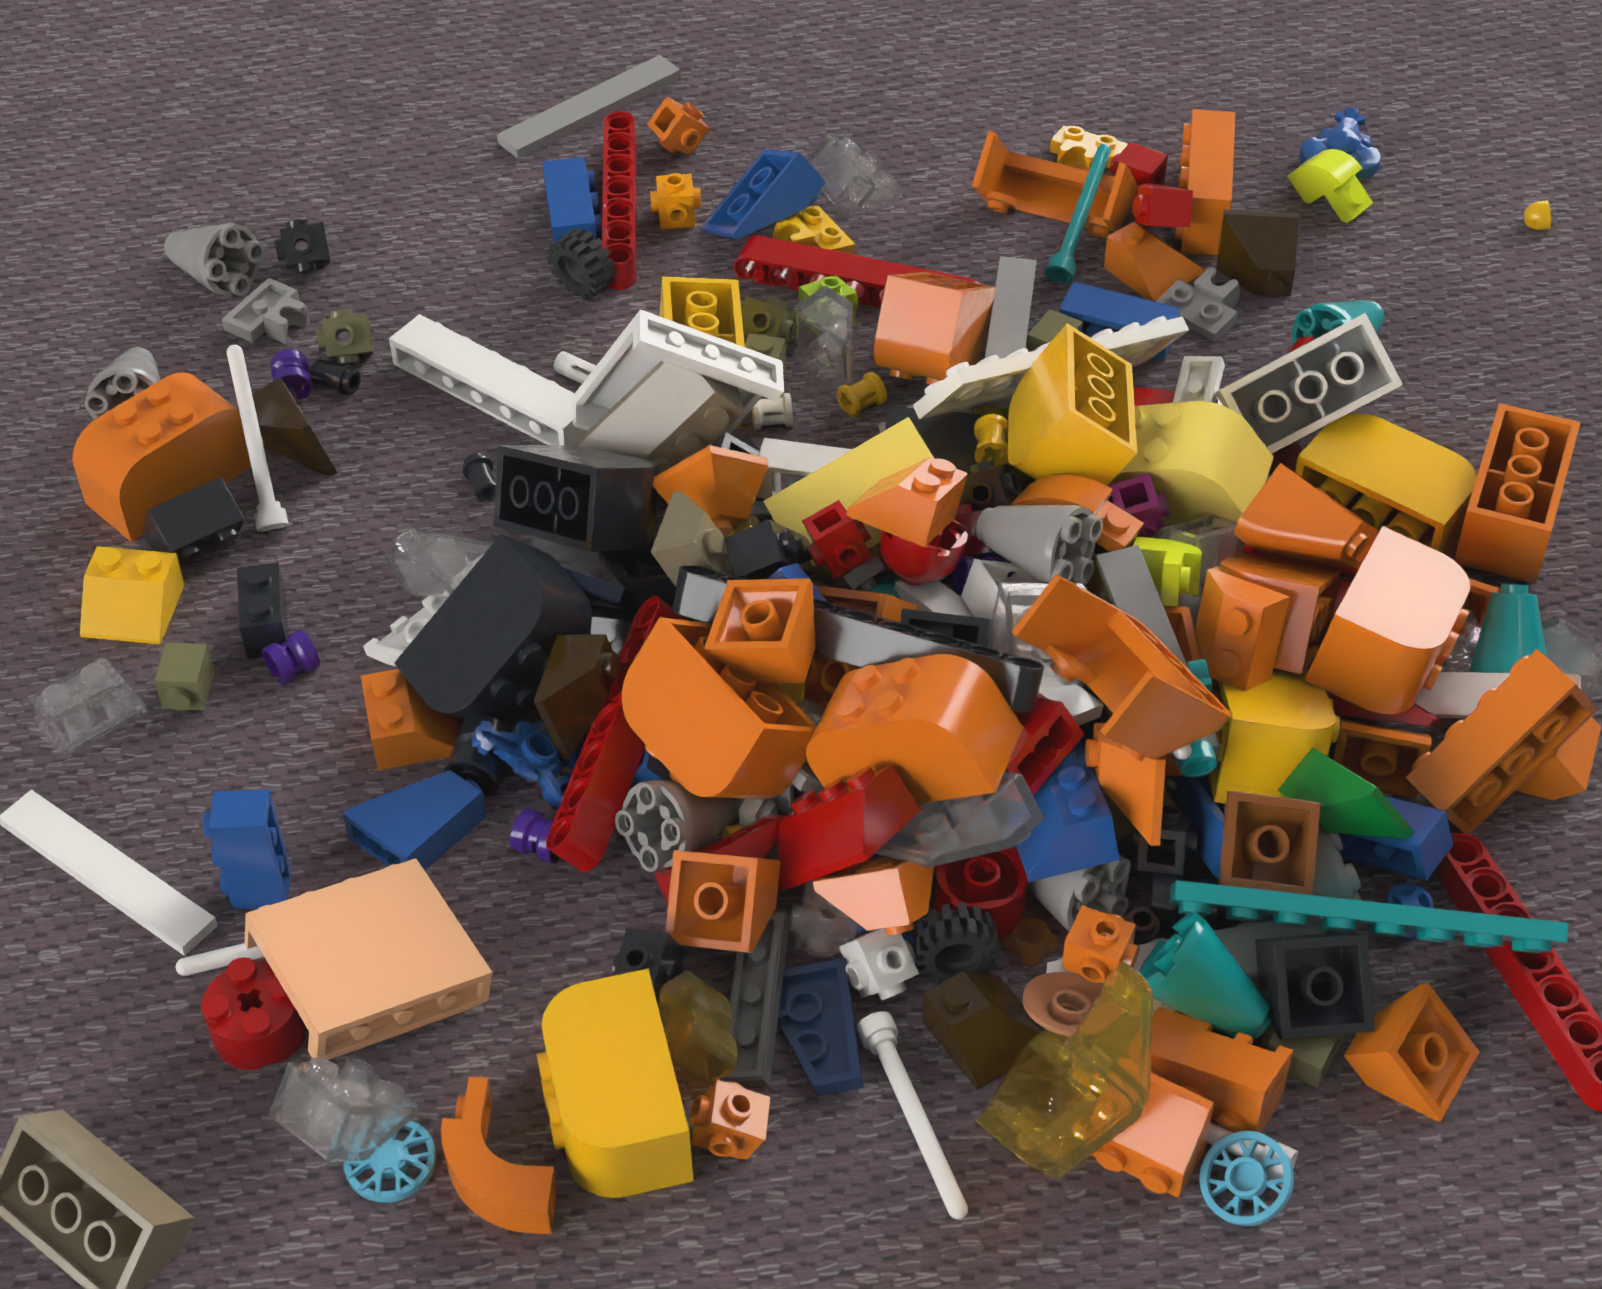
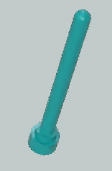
[1044,144,1111,284]

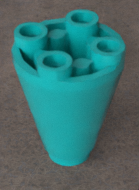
[1291,300,1385,345]

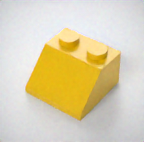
[80,546,185,645]

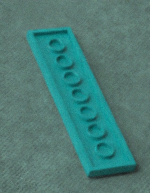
[1168,880,1569,953]

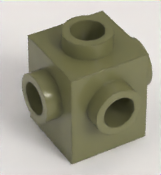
[741,296,799,347]
[316,309,374,365]

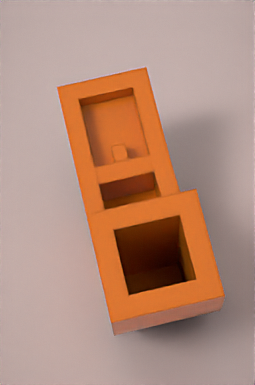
[1010,474,1144,552]
[441,1077,557,1234]

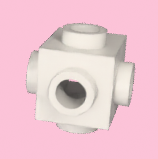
[839,928,919,1001]

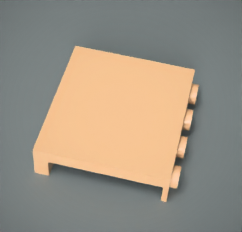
[244,858,492,1065]

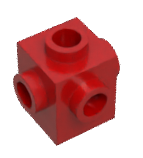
[802,500,872,579]

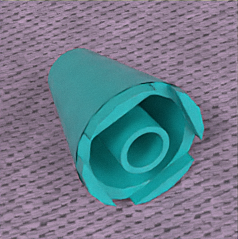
[1468,584,1548,673]
[1135,911,1271,1040]

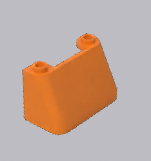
[1233,463,1379,575]

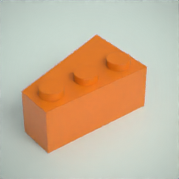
[1128,1007,1293,1133]

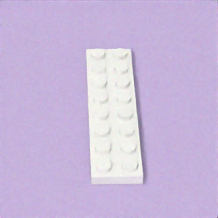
[913,316,1189,420]

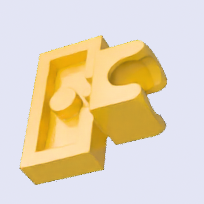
[1049,126,1128,170]
[773,206,855,254]

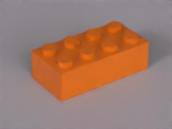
[1174,109,1235,255]
[1406,649,1598,834]

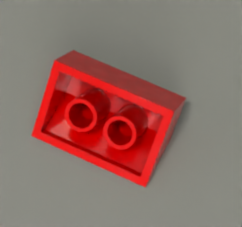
[778,764,921,891]

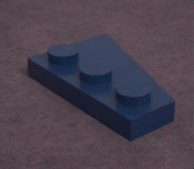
[778,958,864,1096]

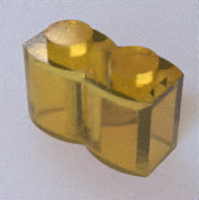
[659,970,737,1085]

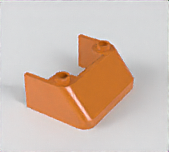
[972,131,1138,239]
[1011,574,1231,761]

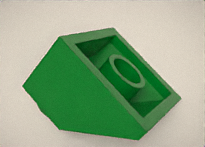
[1278,748,1415,839]

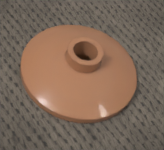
[1023,972,1119,1038]

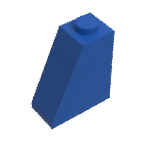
[343,770,486,871]

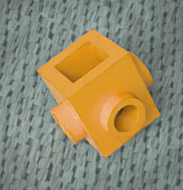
[650,173,701,230]

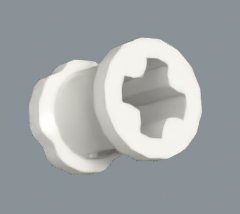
[751,393,793,431]

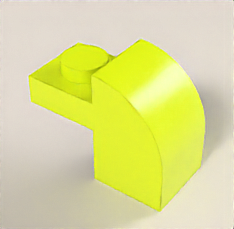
[1287,149,1373,223]
[1133,537,1202,607]

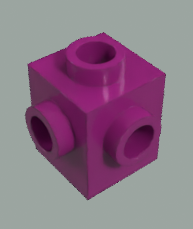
[1109,473,1171,545]

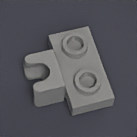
[1155,267,1240,342]
[222,278,309,344]

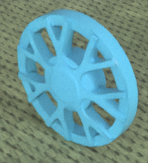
[343,1118,437,1203]
[1200,1131,1294,1226]

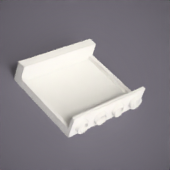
[573,310,784,445]

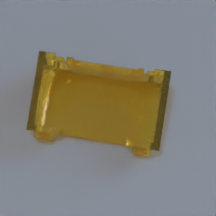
[976,961,1153,1178]

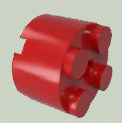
[934,834,1028,939]
[201,957,306,1070]

